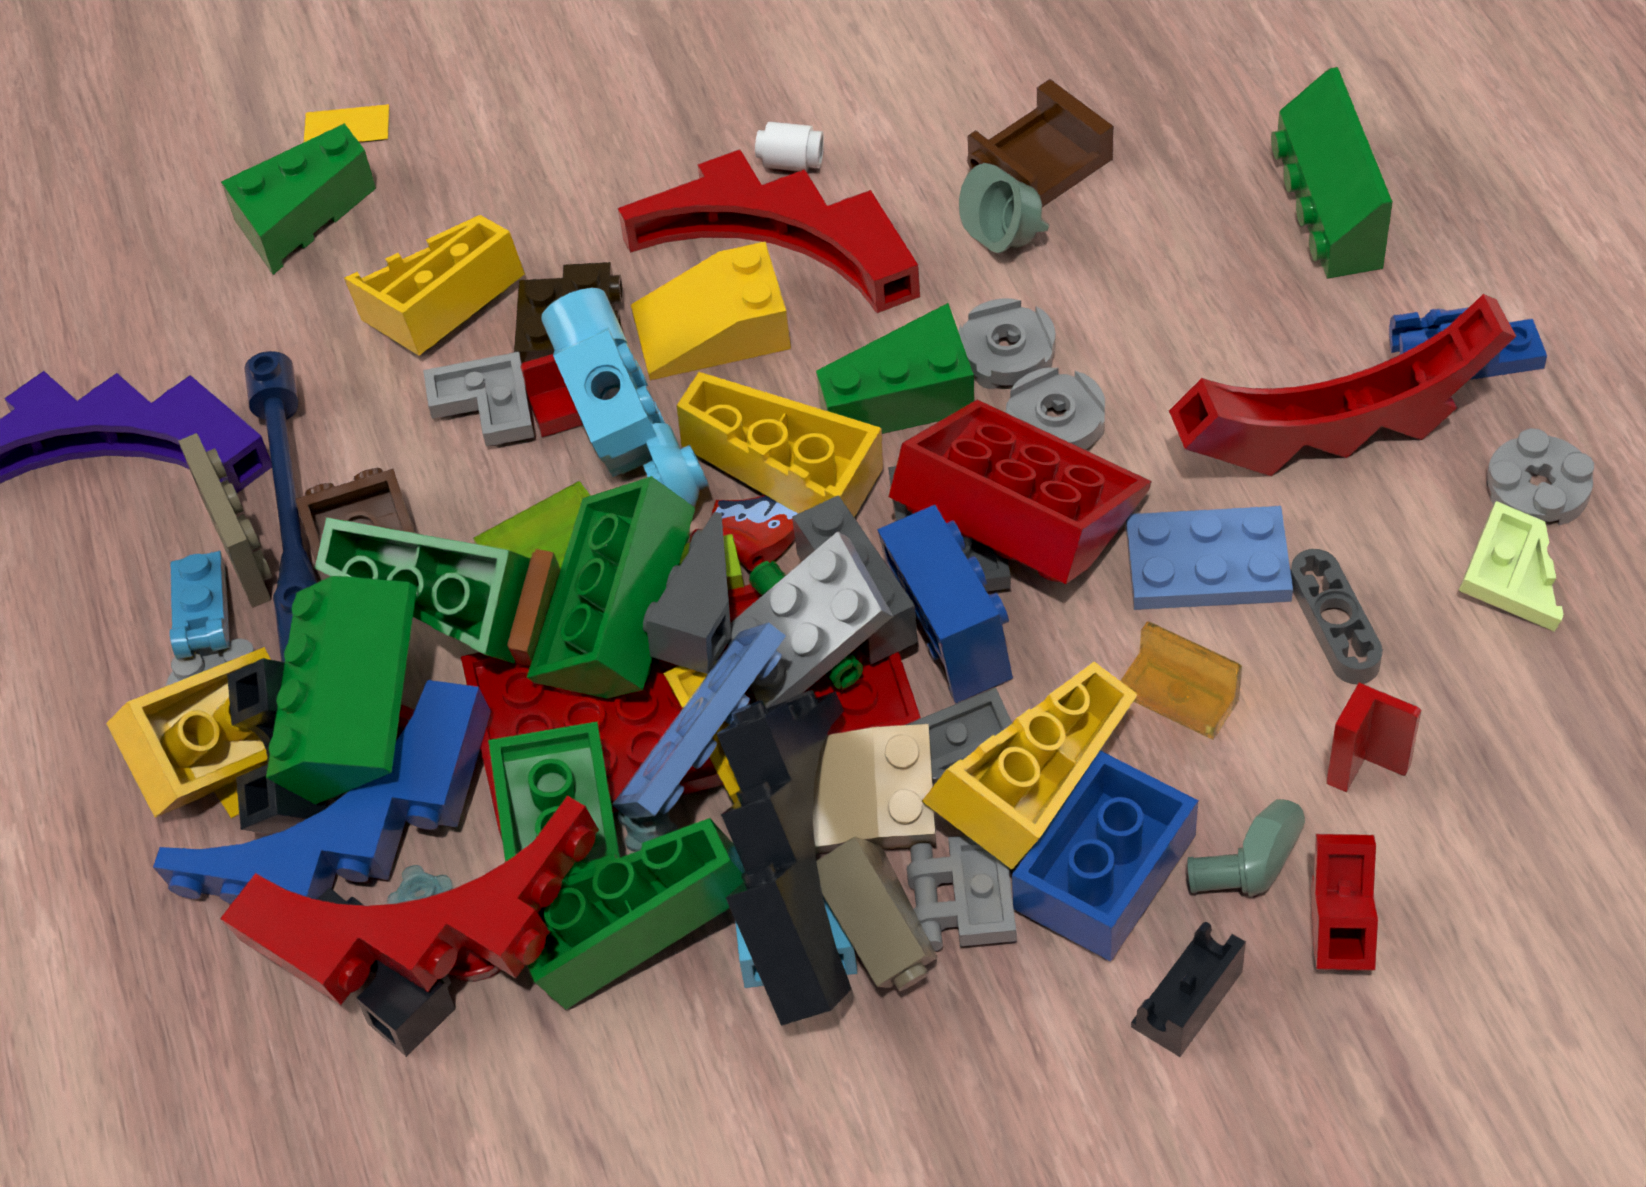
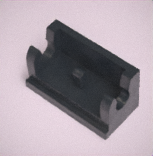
[1131,922,1246,1057]

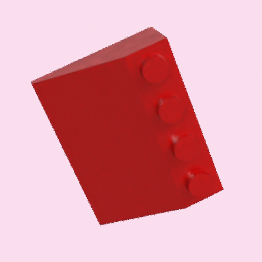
[888,399,1152,584]

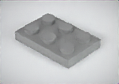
[727,531,894,708]

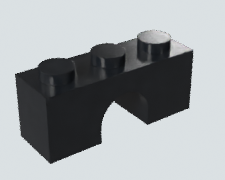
[227,658,326,834]
[316,887,455,1057]

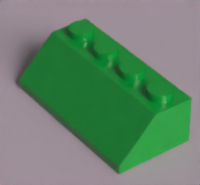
[1271,67,1393,279]
[527,476,695,699]
[266,575,417,804]

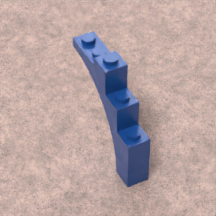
[153,680,491,904]

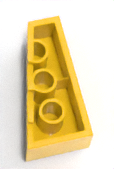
[676,372,883,517]
[922,662,1138,869]

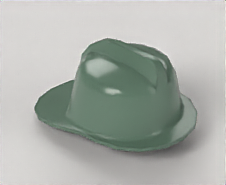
[959,163,1049,254]

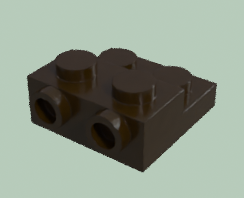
[514,262,623,363]

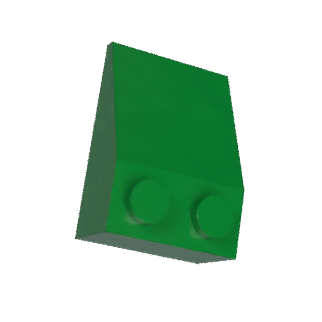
[488,722,620,877]

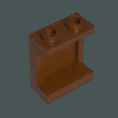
[967,79,1114,207]

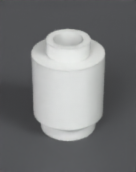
[755,122,824,172]

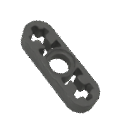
[1291,549,1383,684]

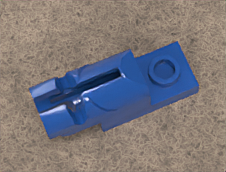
[1389,307,1547,380]

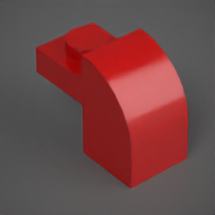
[1311,834,1378,970]

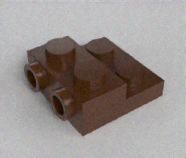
[296,468,414,581]

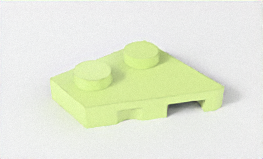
[1458,501,1564,632]

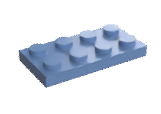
[612,622,786,818]

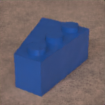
[877,505,1013,704]

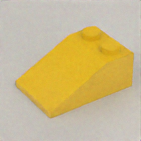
[630,241,791,381]
[106,647,271,818]

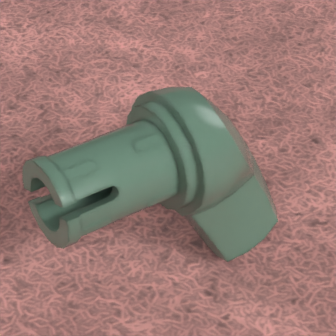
[1187,799,1305,897]

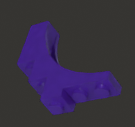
[0,371,272,493]

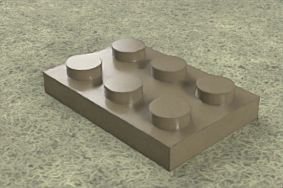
[178,433,272,608]

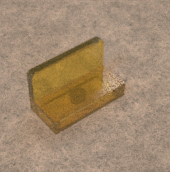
[1120,621,1242,740]

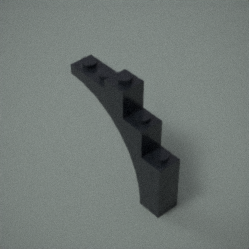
[717,690,852,1026]

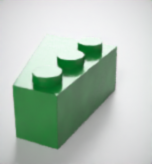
[221,123,376,275]
[816,303,975,434]

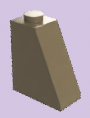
[816,837,938,991]

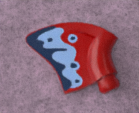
[690,495,799,571]

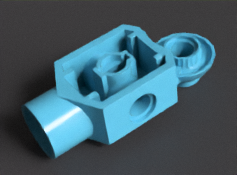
[541,288,709,506]

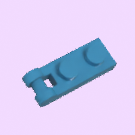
[169,551,230,660]

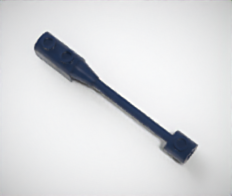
[244,351,318,662]

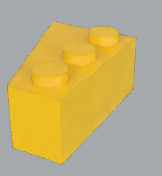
[344,215,525,356]

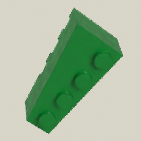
[315,517,531,664]
[528,818,745,1010]

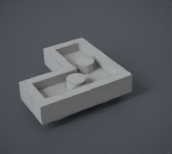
[423,352,534,446]

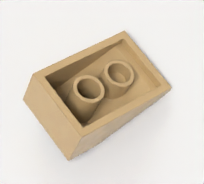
[813,724,936,853]

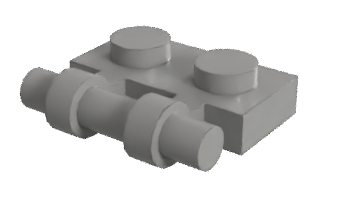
[906,836,1017,951]

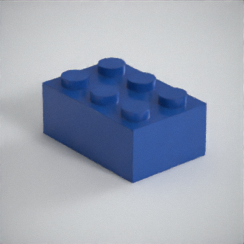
[1012,750,1199,962]

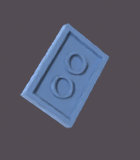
[1126,506,1293,610]

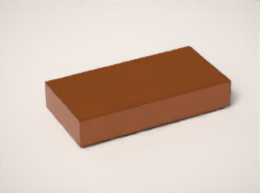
[507,549,560,666]

